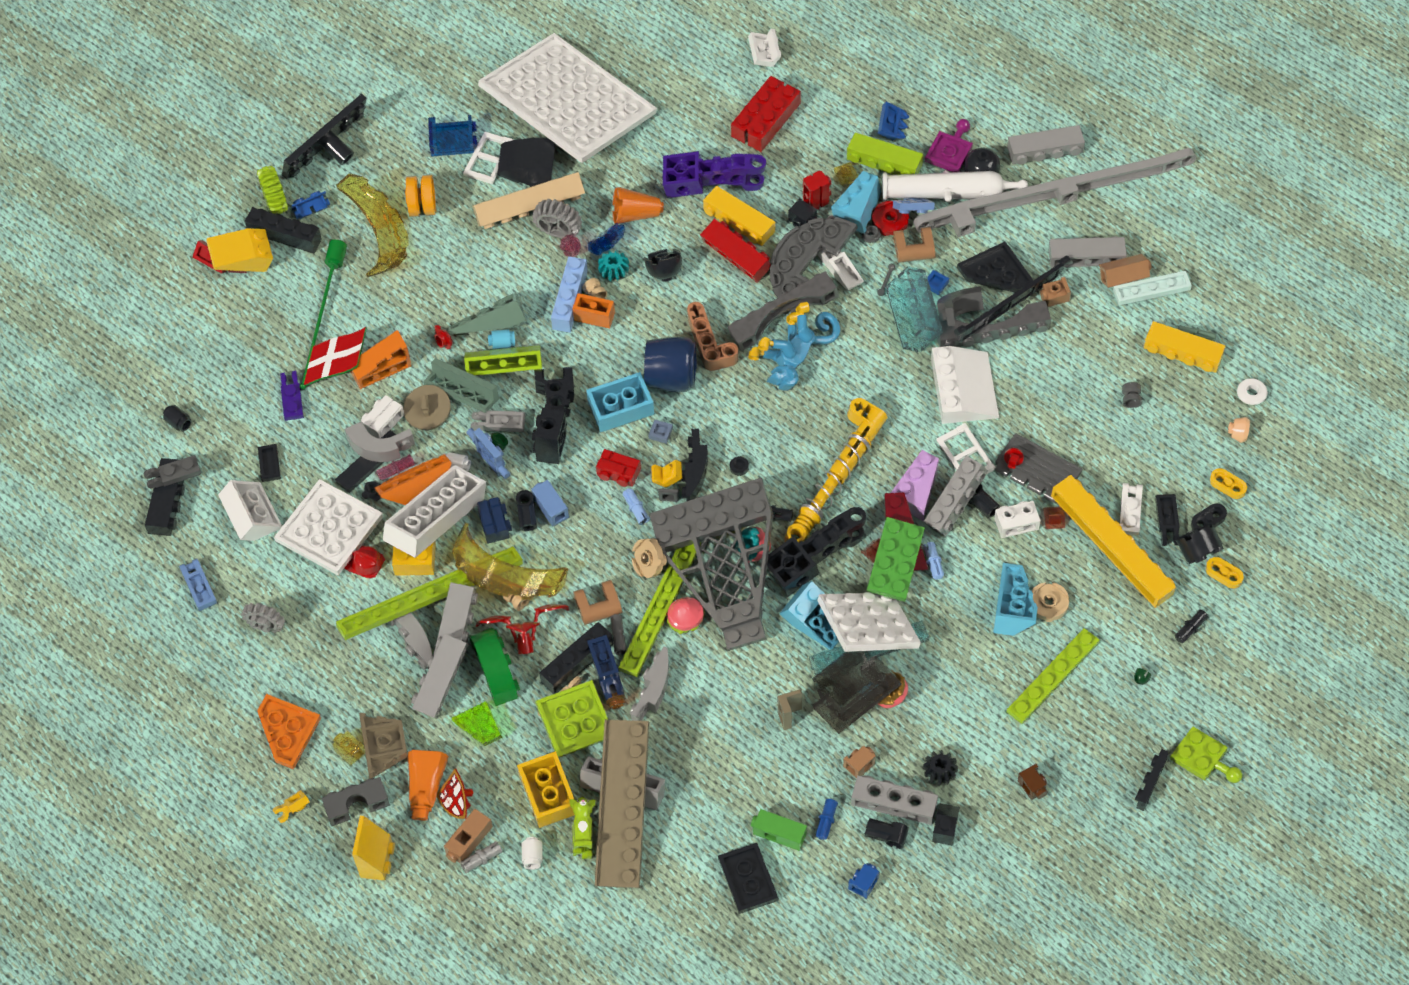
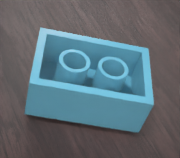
[586,372,654,432]

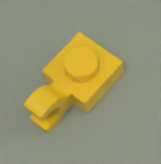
[272,790,310,823]

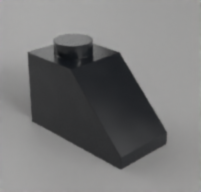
[932,803,960,846]

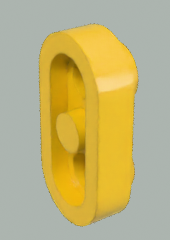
[1210,468,1247,499]
[1206,557,1244,589]

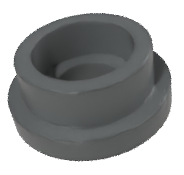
[862,225,881,243]

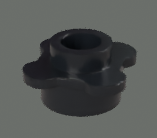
[362,481,381,501]

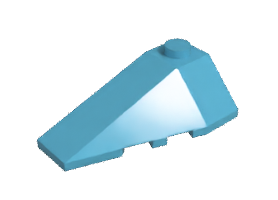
[993,563,1038,636]

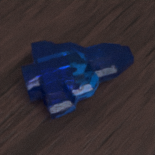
[588,223,625,255]

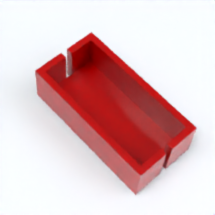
[731,76,801,152]

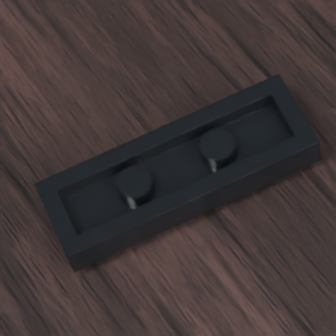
[1135,749,1169,811]

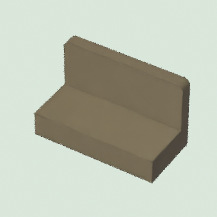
[777,689,802,730]

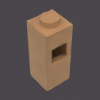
[1099,254,1152,288]
[444,809,493,863]

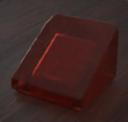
[1043,507,1065,529]
[861,539,880,563]

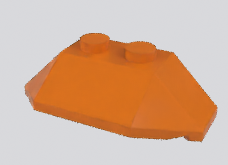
[375,454,452,505]

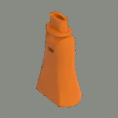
[408,750,449,821]

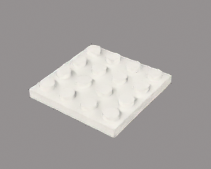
[274,479,384,576]
[817,592,921,652]

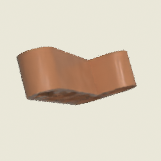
[687,302,739,371]

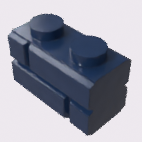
[477,497,512,544]

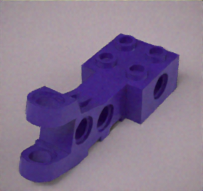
[662,151,766,198]

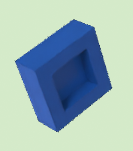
[923,270,949,295]

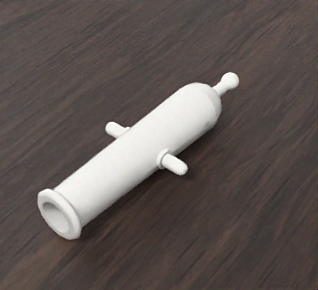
[882,170,1028,202]

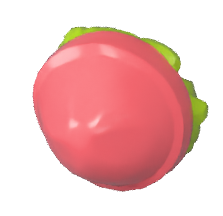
[667,597,705,634]

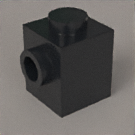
[788,198,817,227]

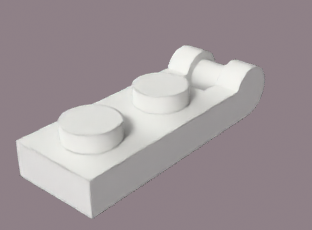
[1120,483,1143,535]

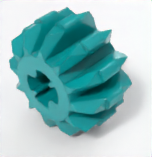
[598,250,629,282]

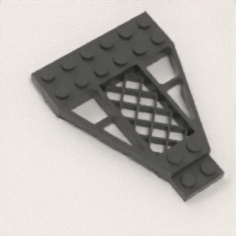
[649,478,774,651]

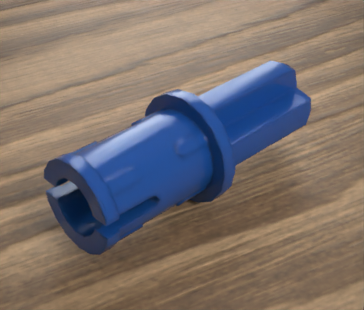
[816,799,838,840]

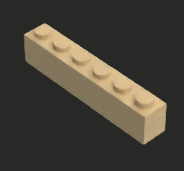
[472,172,585,229]

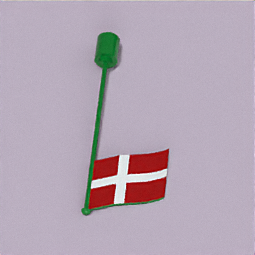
[300,239,367,390]

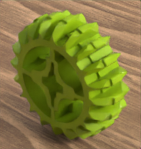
[257,165,288,214]

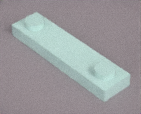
[1113,271,1191,305]

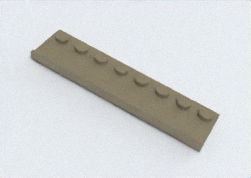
[595,719,650,888]

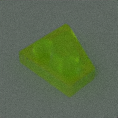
[451,701,503,746]

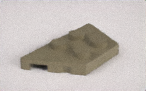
[359,713,408,779]

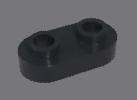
[1191,503,1227,530]

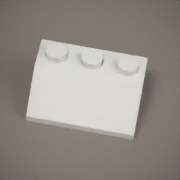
[218,480,282,541]

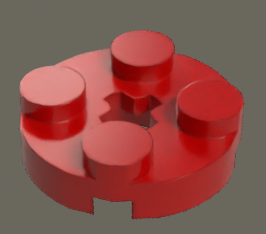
[872,201,909,236]

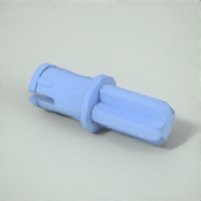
[622,488,650,525]
[923,542,944,580]

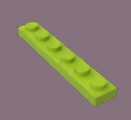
[1006,628,1100,724]

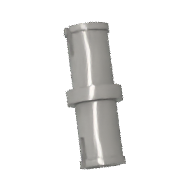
[460,841,502,874]

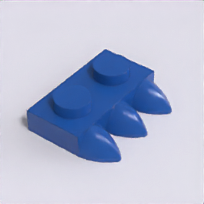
[878,101,909,141]

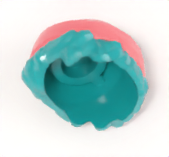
[738,527,771,562]

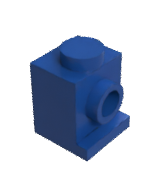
[848,863,879,899]

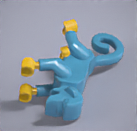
[748,302,840,391]

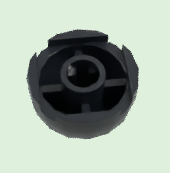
[964,147,1000,173]
[644,249,682,282]

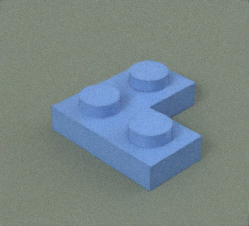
[893,198,935,214]

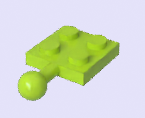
[1170,726,1243,783]

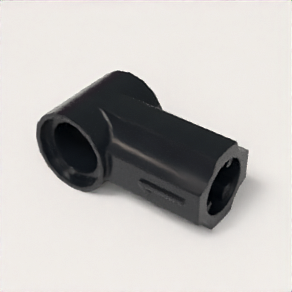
[968,483,1000,518]
[516,490,537,532]
[865,818,909,849]

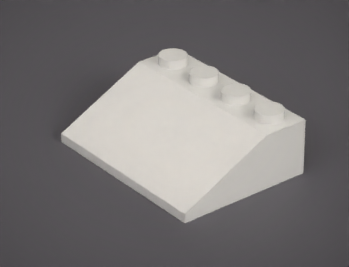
[931,346,999,424]

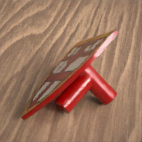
[437,769,473,819]

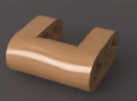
[893,227,935,263]
[573,580,622,625]

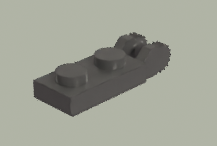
[144,455,201,489]

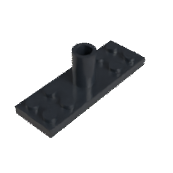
[282,93,367,179]

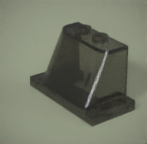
[812,651,902,734]

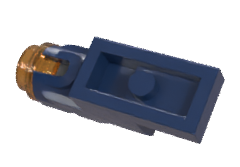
[587,635,626,709]

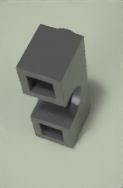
[321,777,390,827]

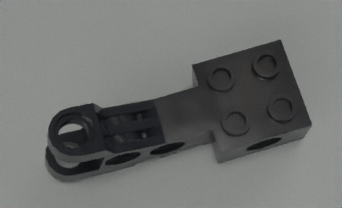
[532,367,575,464]
[761,507,866,596]

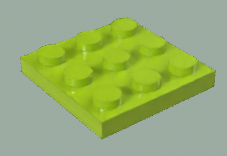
[535,680,608,758]

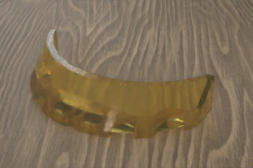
[336,173,409,278]
[452,522,568,600]

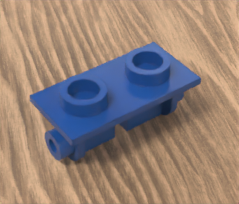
[291,191,330,219]

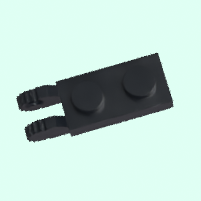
[1155,494,1180,546]

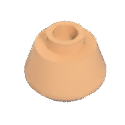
[1228,417,1250,443]

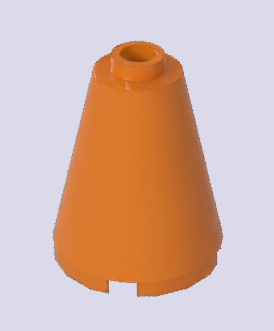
[612,187,664,224]

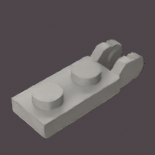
[470,411,525,432]

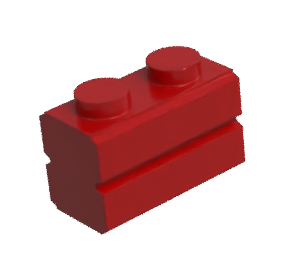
[803,170,832,210]
[596,449,641,487]

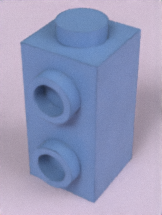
[531,480,569,527]

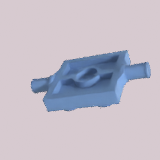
[466,428,511,479]

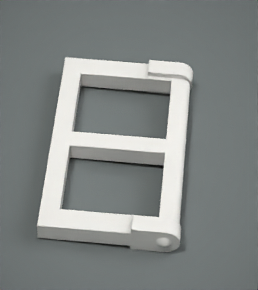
[463,132,513,184]
[936,423,996,474]

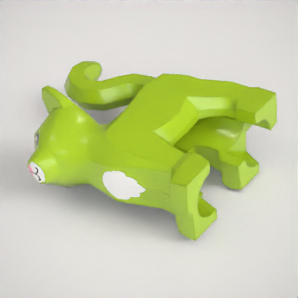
[570,797,595,859]

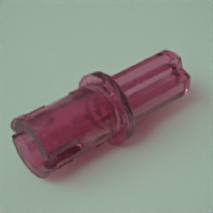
[376,454,415,480]

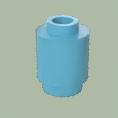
[488,329,515,349]

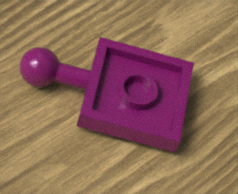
[925,119,973,172]

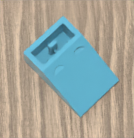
[779,581,839,651]

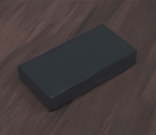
[257,444,281,482]

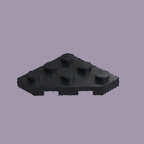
[957,241,1034,293]

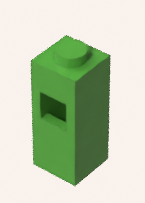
[751,809,807,851]

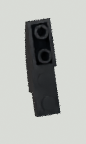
[682,428,708,501]

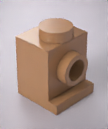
[1040,277,1071,307]
[843,745,876,778]

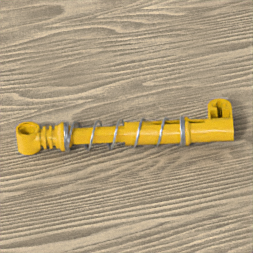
[784,398,888,543]

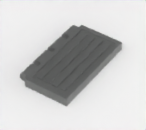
[995,433,1083,504]

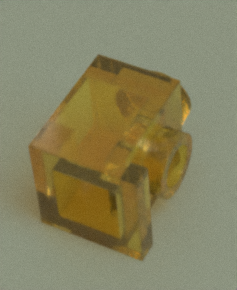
[332,731,365,766]

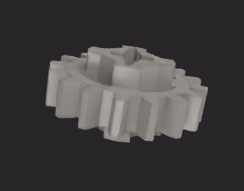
[241,603,285,633]

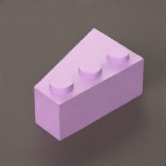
[891,450,939,522]

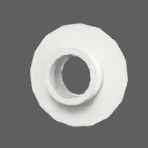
[1237,378,1268,405]

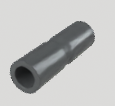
[610,614,626,655]

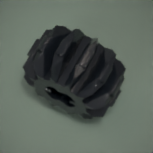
[923,750,958,786]

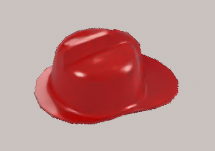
[344,546,386,578]

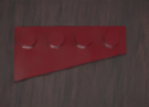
[884,492,929,571]

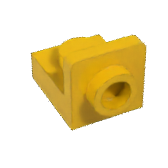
[651,460,682,487]

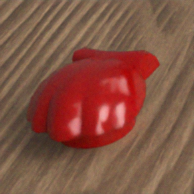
[434,325,453,350]

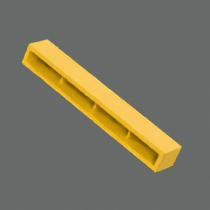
[1051,475,1176,608]

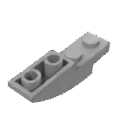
[388,612,432,670]
[630,647,669,721]

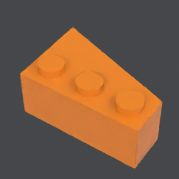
[351,330,411,389]

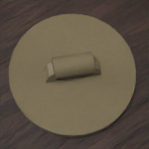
[403,385,451,430]

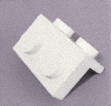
[748,29,781,67]

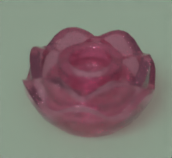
[560,235,581,257]

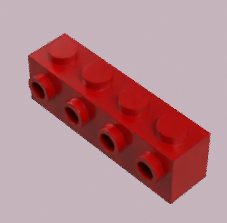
[700,218,771,283]

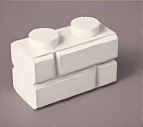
[361,395,404,438]

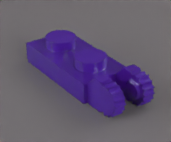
[280,371,304,421]

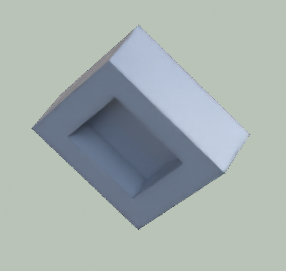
[648,420,673,444]

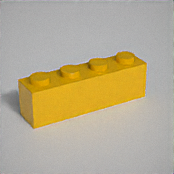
[703,186,775,246]
[1144,321,1226,373]

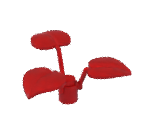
[476,604,569,654]

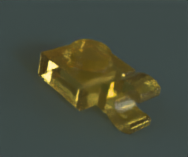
[834,162,858,187]

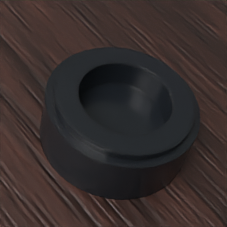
[730,456,749,476]

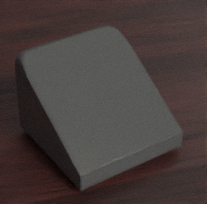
[658,488,679,502]

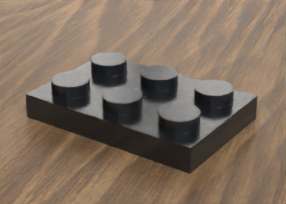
[718,843,779,914]

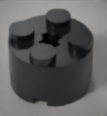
[1176,522,1224,564]

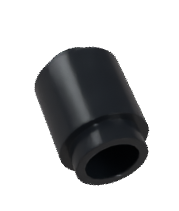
[163,405,192,431]

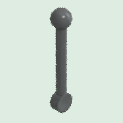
[877,263,895,296]

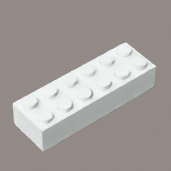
[383,465,486,558]

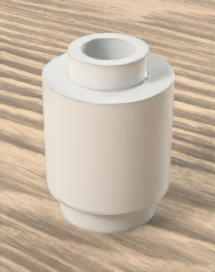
[444,452,471,471]
[521,837,543,870]

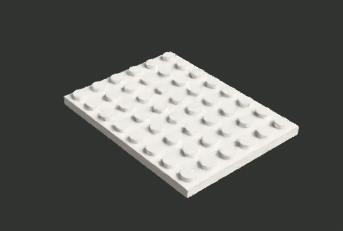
[478,33,657,163]

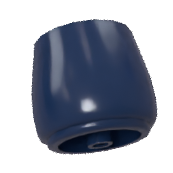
[644,337,697,392]

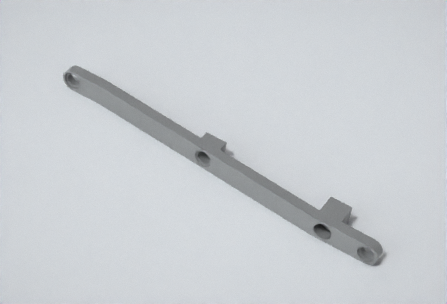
[913,148,1196,237]

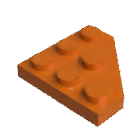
[257,694,321,770]

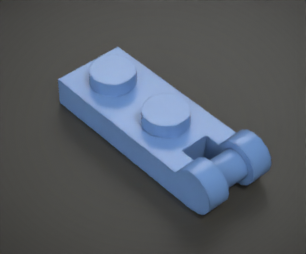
[179,558,217,611]

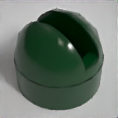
[1134,668,1152,685]

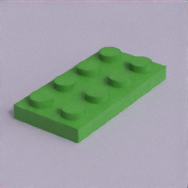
[866,517,925,602]

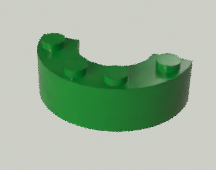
[469,628,520,706]

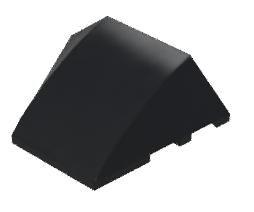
[497,137,556,187]

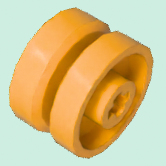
[405,175,436,217]

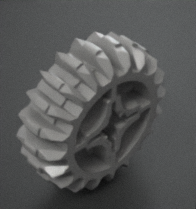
[532,199,582,239]

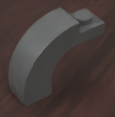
[937,286,984,326]

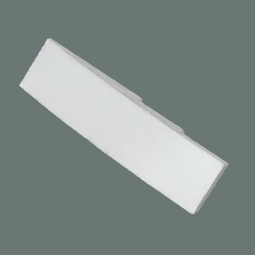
[817,248,864,291]

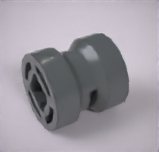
[1122,382,1142,408]

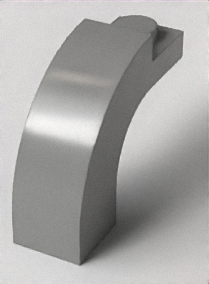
[344,421,415,462]

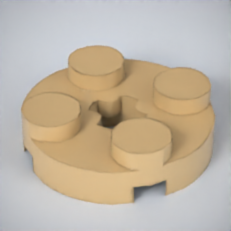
[632,538,667,578]
[1032,582,1069,622]

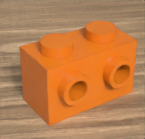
[572,293,615,329]

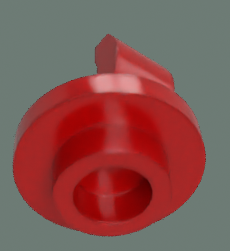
[1004,448,1024,469]

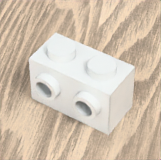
[994,501,1040,538]

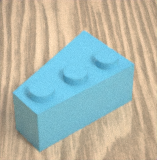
[831,171,882,234]

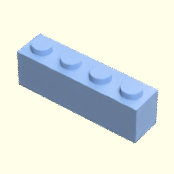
[551,256,588,333]

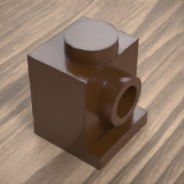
[1018,764,1048,800]

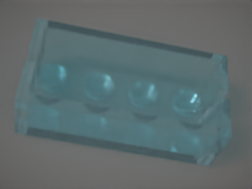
[885,266,943,352]

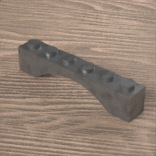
[728,271,839,351]
[934,301,1051,347]

